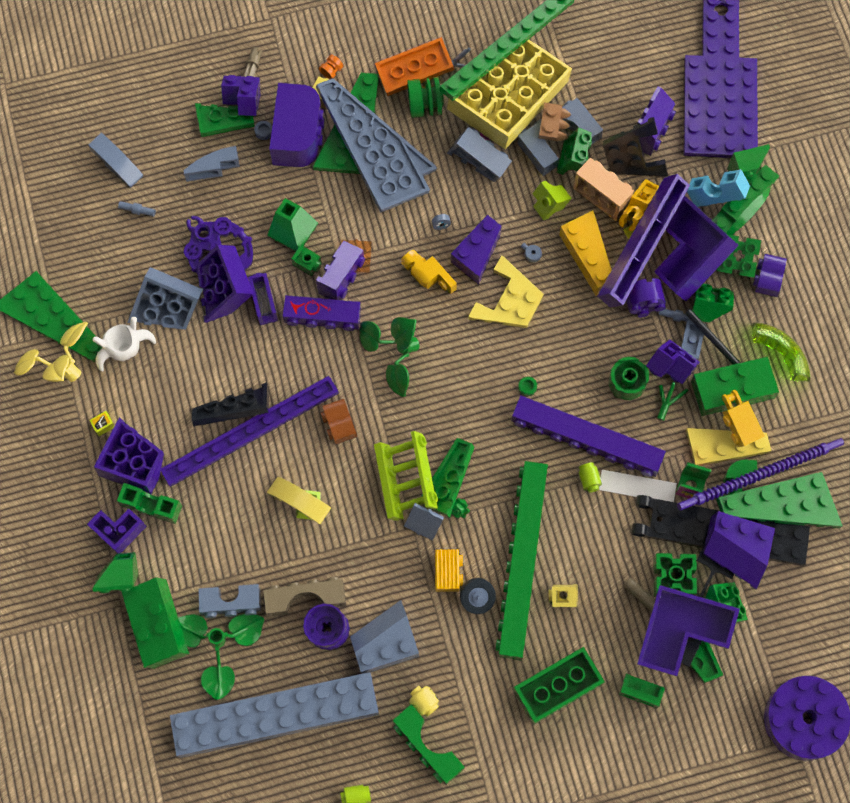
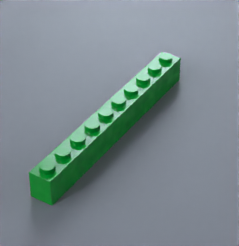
[495,461,548,661]

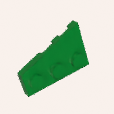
[195,103,255,137]

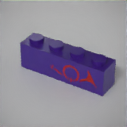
[283,295,361,331]

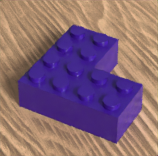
[654,196,739,301]
[637,585,740,676]

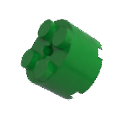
[608,357,649,400]

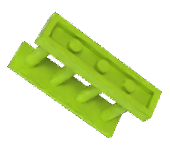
[374,431,438,521]

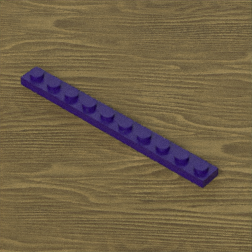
[161,376,339,487]

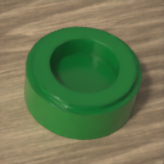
[518,376,537,397]

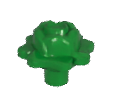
[451,498,470,519]

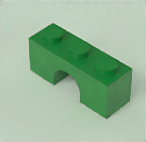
[117,483,182,524]

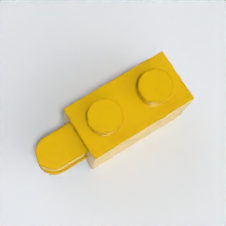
[722,390,765,447]

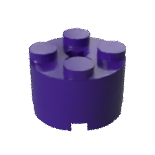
[626,278,666,318]

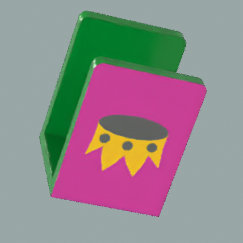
[675,462,712,499]

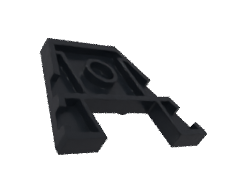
[603,117,668,177]

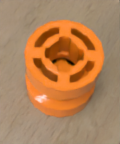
[319,54,344,79]

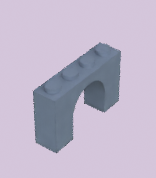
[517,98,603,176]

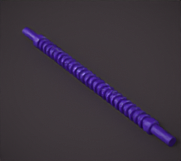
[677,438,844,511]

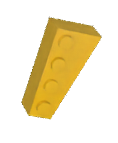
[559,210,612,296]

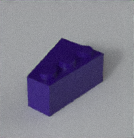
[451,215,502,285]

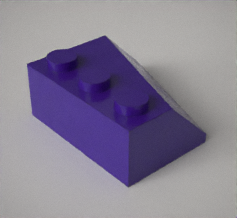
[637,86,676,156]
[703,511,775,590]

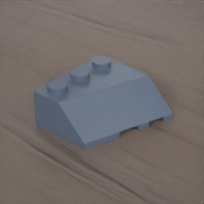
[127,267,203,330]

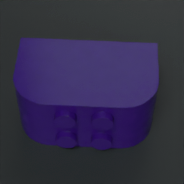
[269,83,325,167]

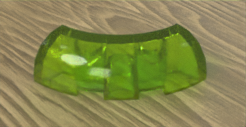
[752,322,810,381]

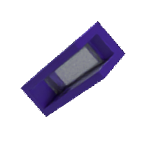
[248,273,278,325]

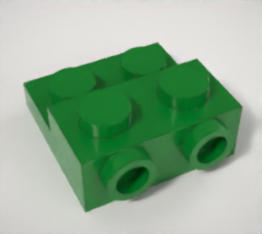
[556,127,592,175]

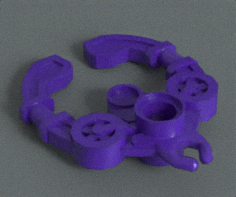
[184,215,254,275]

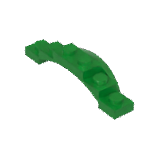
[712,165,780,235]

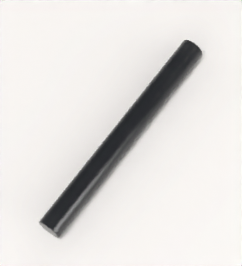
[685,309,741,365]

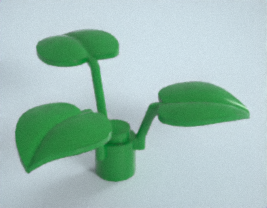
[359,317,420,397]
[178,614,264,700]

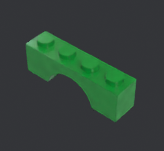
[393,704,465,785]

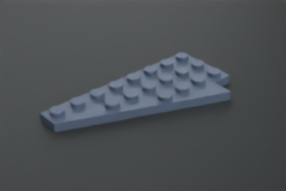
[316,78,437,213]

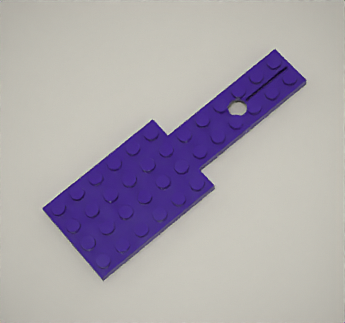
[684,0,758,158]

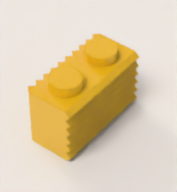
[435,549,463,592]

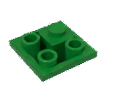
[267,198,318,252]
[691,283,734,323]
[92,552,138,593]
[705,582,748,624]

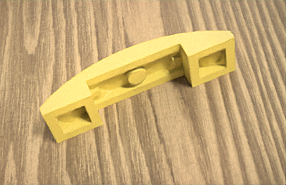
[267,477,331,524]

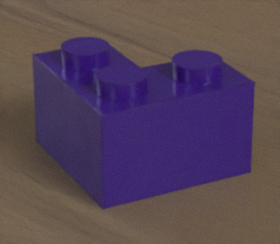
[221,75,261,116]
[646,339,700,384]
[87,509,147,554]

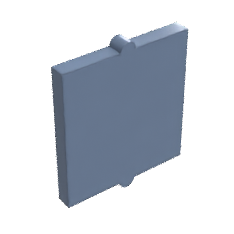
[404,503,444,540]

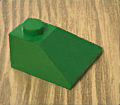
[727,144,770,180]

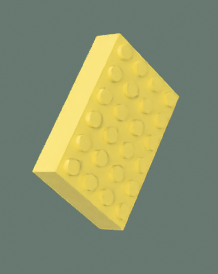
[447,40,572,149]

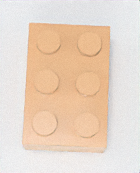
[573,158,634,221]

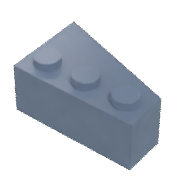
[447,127,512,182]

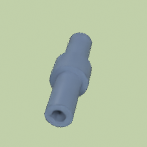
[118,201,156,217]
[659,309,690,322]

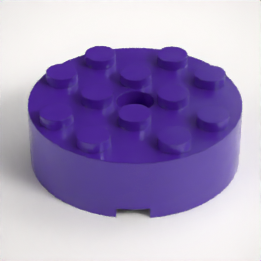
[764,676,850,761]

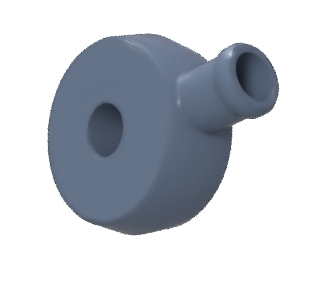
[521,243,542,262]

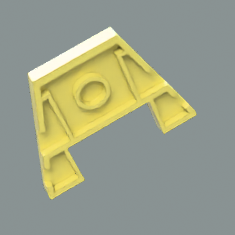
[468,256,544,328]

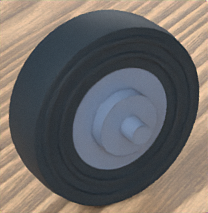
[460,578,496,614]

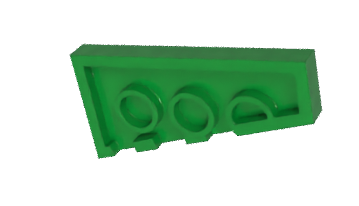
[421,438,475,518]
[690,642,723,684]

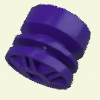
[303,604,350,650]

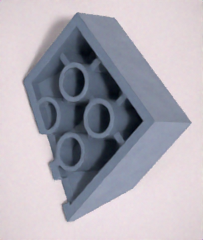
[350,600,419,674]

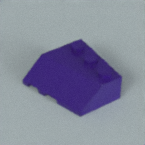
[197,245,254,323]
[94,417,164,494]

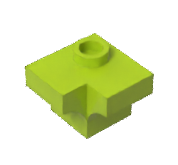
[532,181,572,220]

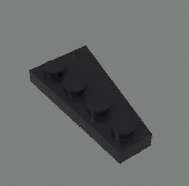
[191,382,269,426]

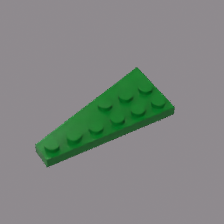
[0,271,102,363]

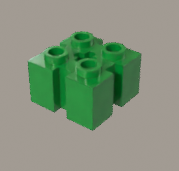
[716,234,762,278]
[653,553,697,597]

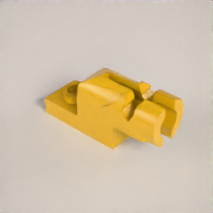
[619,179,659,231]
[401,250,457,294]

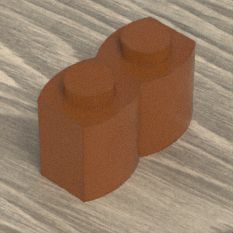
[321,399,357,444]

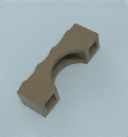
[263,577,347,617]

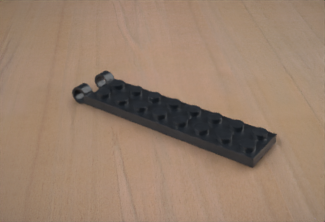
[631,495,810,566]

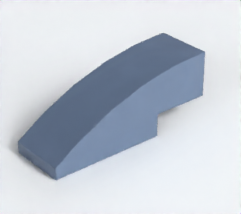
[88,132,143,188]
[183,146,240,182]

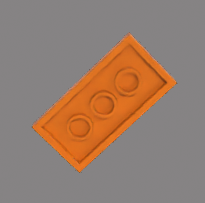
[375,37,455,96]

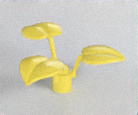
[14,322,88,382]

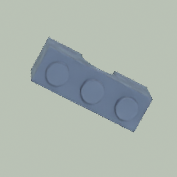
[199,584,261,618]

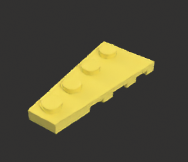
[686,428,771,466]

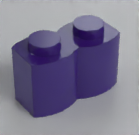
[753,254,787,297]

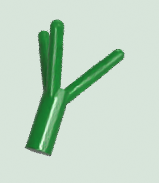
[657,382,688,421]

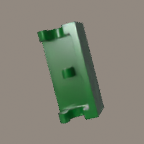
[619,673,665,709]

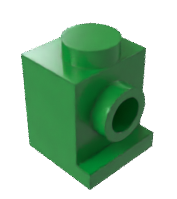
[291,244,322,276]

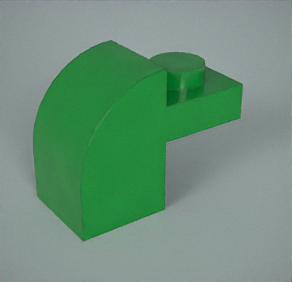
[723,460,757,495]

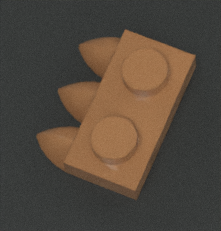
[539,102,571,141]

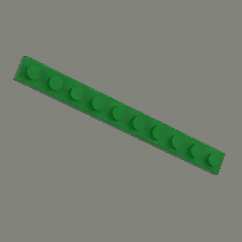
[439,0,574,101]

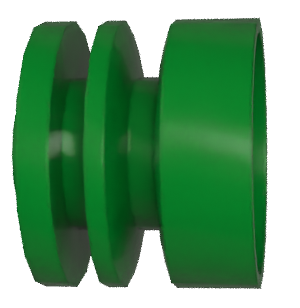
[407,77,444,118]

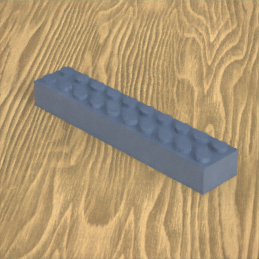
[170,672,379,758]

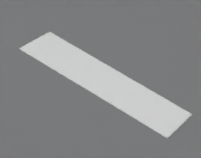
[599,470,677,502]

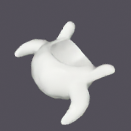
[92,317,156,371]

